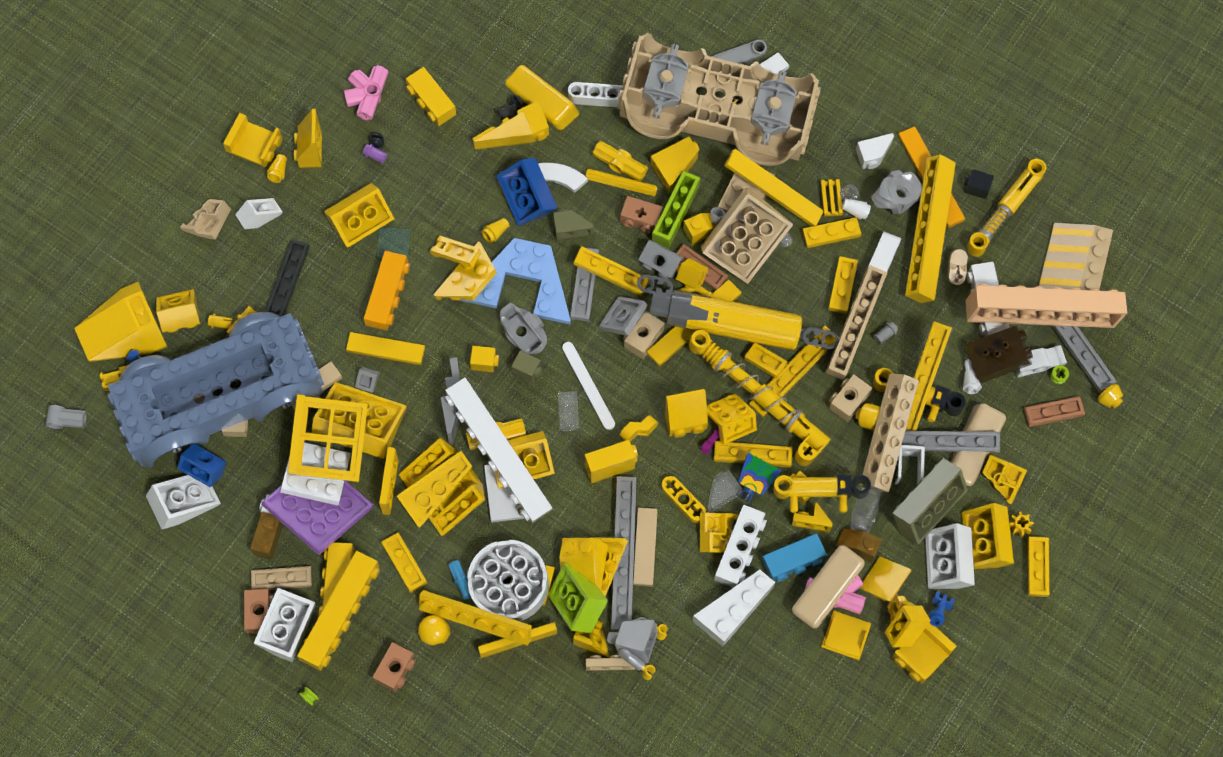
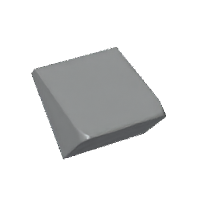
[355,367,380,393]

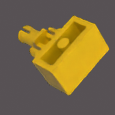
[885,593,930,647]

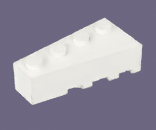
[692,570,775,647]

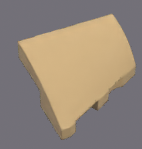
[180,199,231,240]

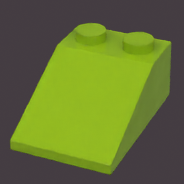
[548,563,608,633]

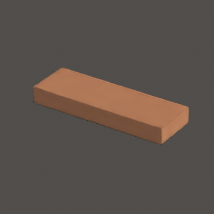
[676,244,728,291]
[1024,396,1085,427]

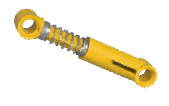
[967,159,1046,257]

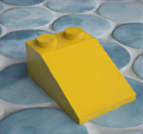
[294,109,322,168]
[664,389,708,438]
[559,538,608,590]

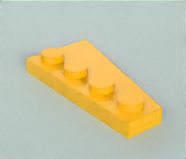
[397,451,472,528]

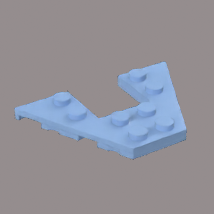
[460,238,571,324]

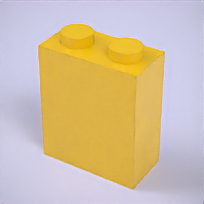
[585,440,638,484]

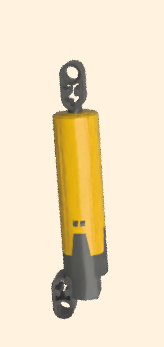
[637,274,839,351]

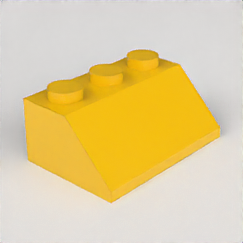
[324,183,394,248]
[494,431,555,489]
[962,503,1014,569]

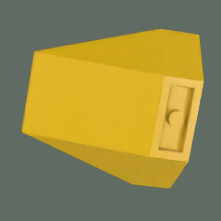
[74,282,167,362]

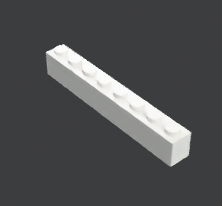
[445,378,552,523]

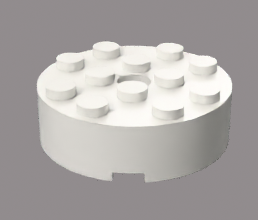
[467,540,549,621]

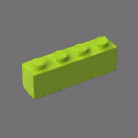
[652,171,700,249]

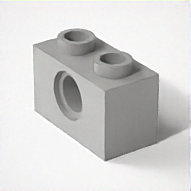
[638,240,685,278]

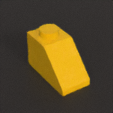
[683,213,717,245]

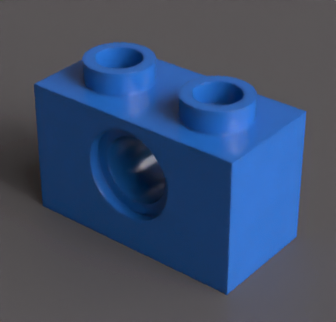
[178,443,226,487]

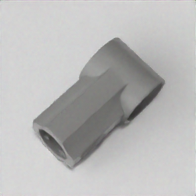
[45,405,87,429]

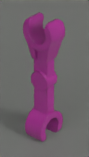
[701,427,720,454]

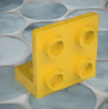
[707,394,757,445]

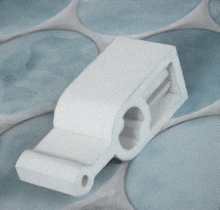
[1016,345,1067,377]

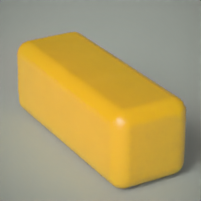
[505,65,579,130]

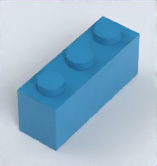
[762,534,827,582]

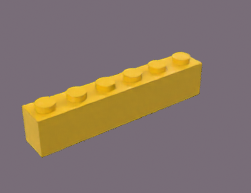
[297,551,380,671]

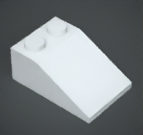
[146,475,221,529]

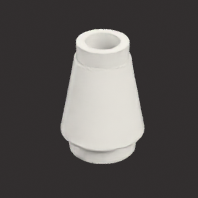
[841,198,871,220]

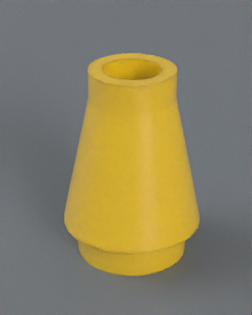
[267,154,287,183]
[481,218,510,243]

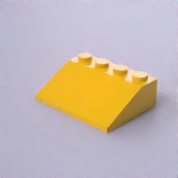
[312,382,407,459]

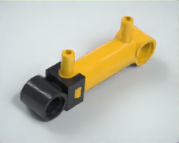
[873,368,966,422]
[773,475,871,513]

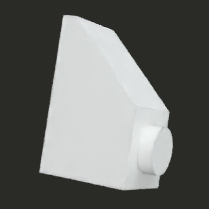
[856,133,894,169]
[236,198,283,229]

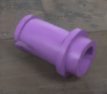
[363,144,388,164]

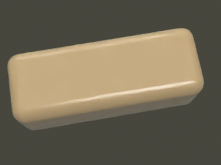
[950,403,1006,486]
[792,545,865,629]

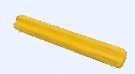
[585,169,658,196]

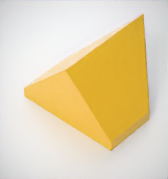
[573,621,610,658]

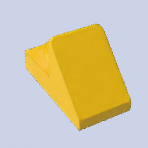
[791,502,833,532]

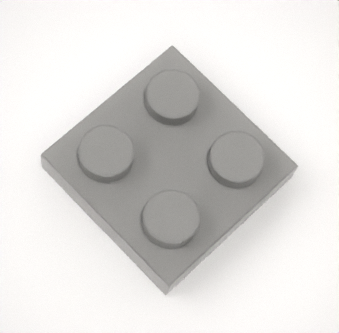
[599,296,648,336]

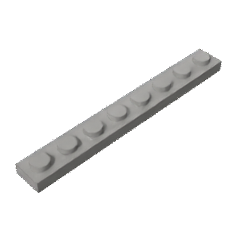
[611,477,636,631]

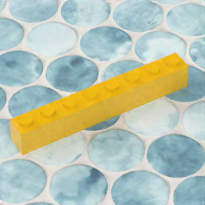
[905,154,956,303]

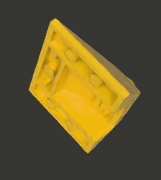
[399,438,485,536]

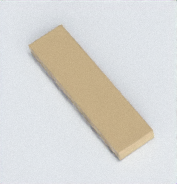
[633,508,657,587]

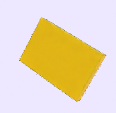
[379,447,399,515]

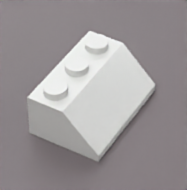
[925,523,975,589]
[254,588,316,662]

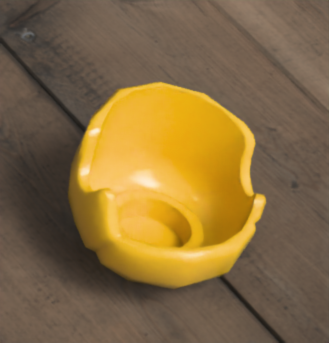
[418,615,450,646]

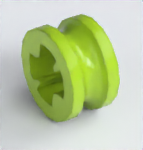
[1050,365,1069,384]
[299,687,319,706]

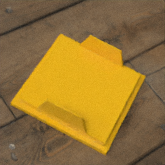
[859,557,912,602]
[822,611,871,660]

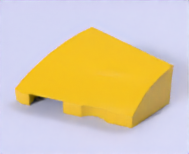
[982,454,1027,504]
[700,513,739,553]

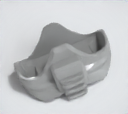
[871,170,922,214]
[500,303,547,354]

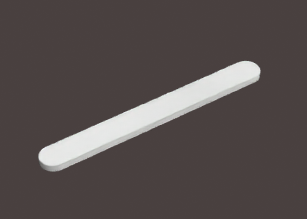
[562,342,615,430]

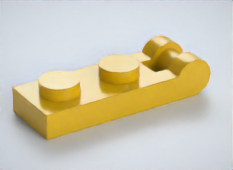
[429,236,482,267]

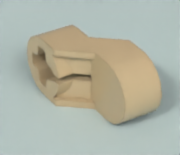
[947,249,968,285]

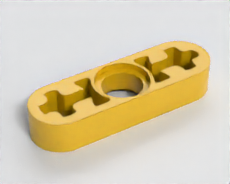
[662,476,706,523]

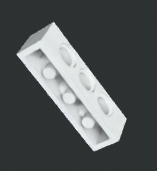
[714,505,767,588]

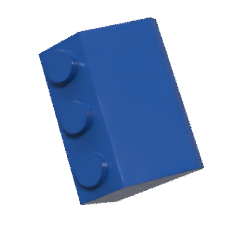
[497,158,557,226]

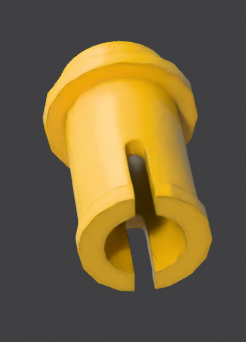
[208,313,233,329]

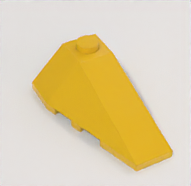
[472,101,549,149]

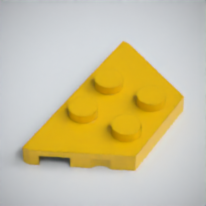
[433,241,497,301]

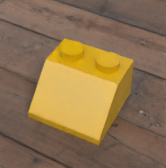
[156,289,200,333]

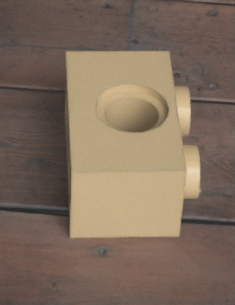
[623,311,665,359]
[829,374,872,422]

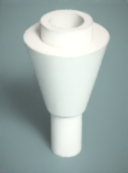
[963,359,982,394]

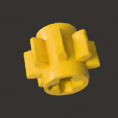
[1009,512,1034,538]

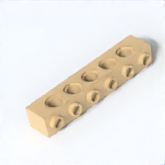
[825,265,888,380]
[860,374,919,492]

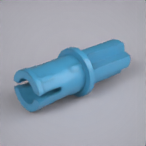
[449,560,471,600]

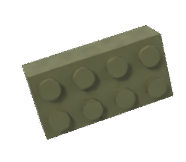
[893,458,968,545]

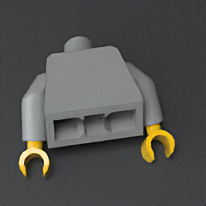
[607,617,668,680]

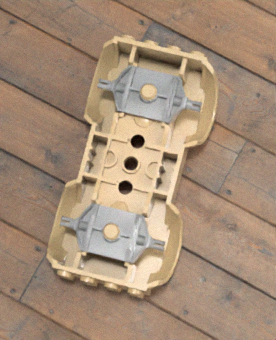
[617,33,821,166]

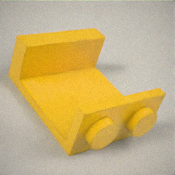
[223,113,283,167]
[892,622,957,684]

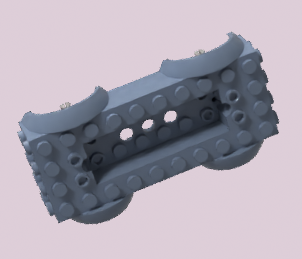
[107,312,324,468]

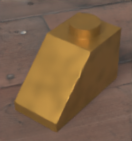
[836,528,882,563]

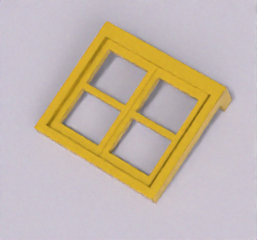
[288,394,368,482]

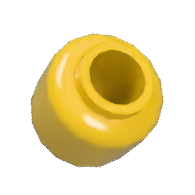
[856,403,881,431]

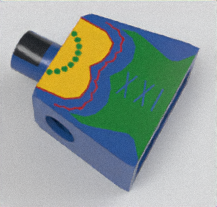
[737,453,781,502]

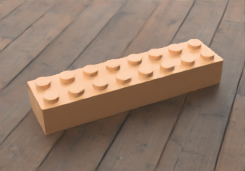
[966,284,1127,328]

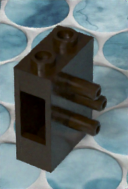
[966,325,1033,383]

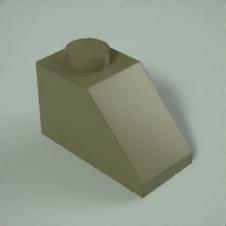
[553,209,594,240]

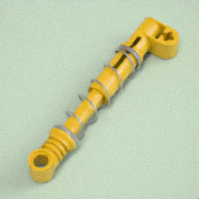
[689,330,831,466]

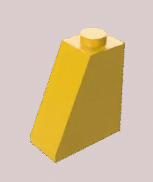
[650,137,699,193]

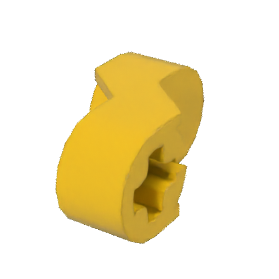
[620,415,659,442]

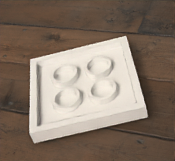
[280,443,351,505]

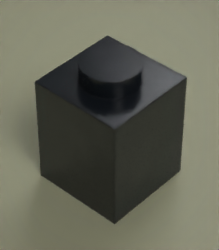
[964,169,994,199]

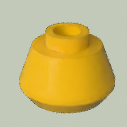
[1098,384,1123,409]

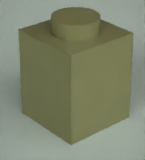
[511,351,542,383]

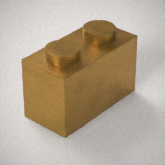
[250,512,283,560]

